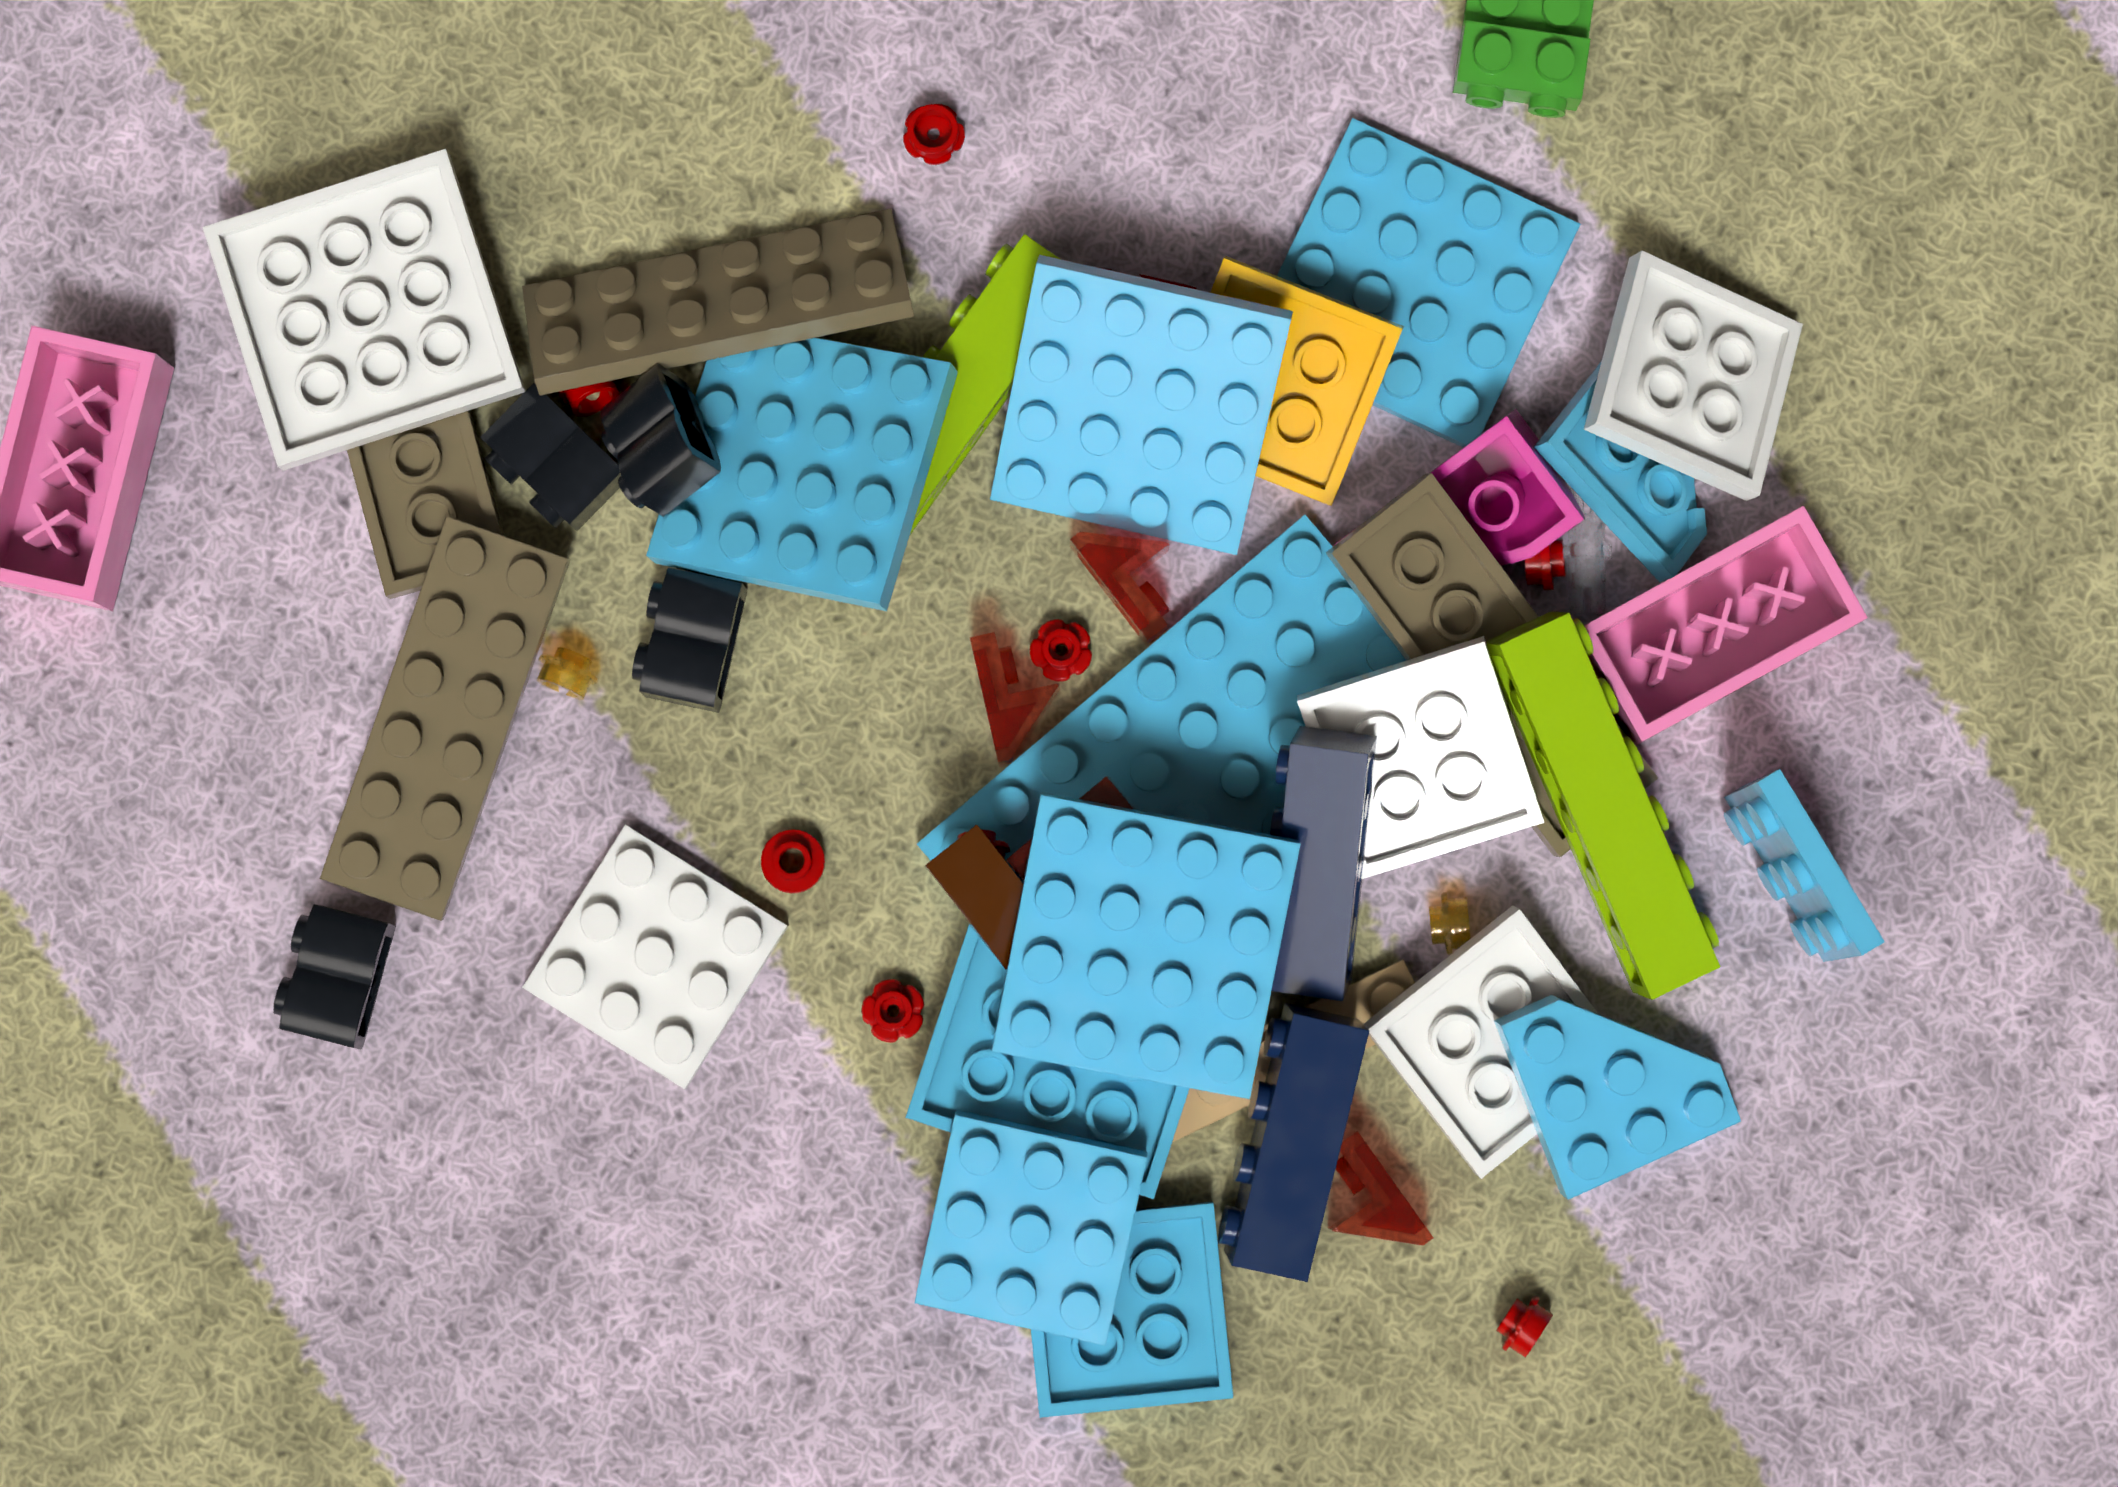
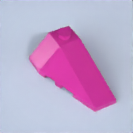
[1333,408,1585,566]

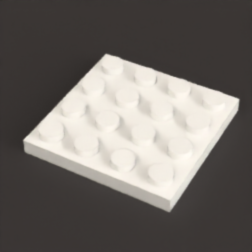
[203,149,526,471]

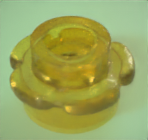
[537,647,598,700]
[1429,892,1471,955]

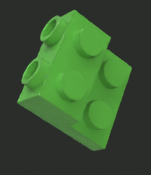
[1452,0,1594,118]

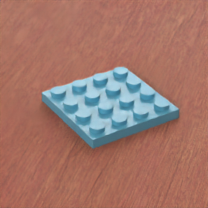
[1277,118,1581,447]
[990,255,1293,555]
[646,338,958,611]
[992,792,1301,1099]
[905,881,1190,1199]

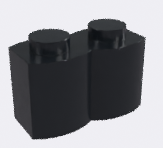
[601,363,721,517]
[480,383,621,531]
[632,568,747,713]
[273,904,396,1050]

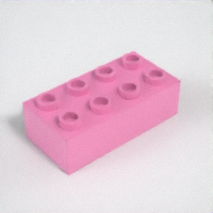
[0,325,174,611]
[1584,506,1868,746]

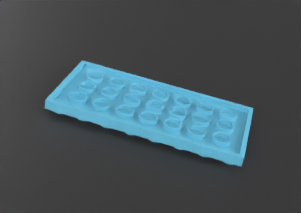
[917,515,1406,881]

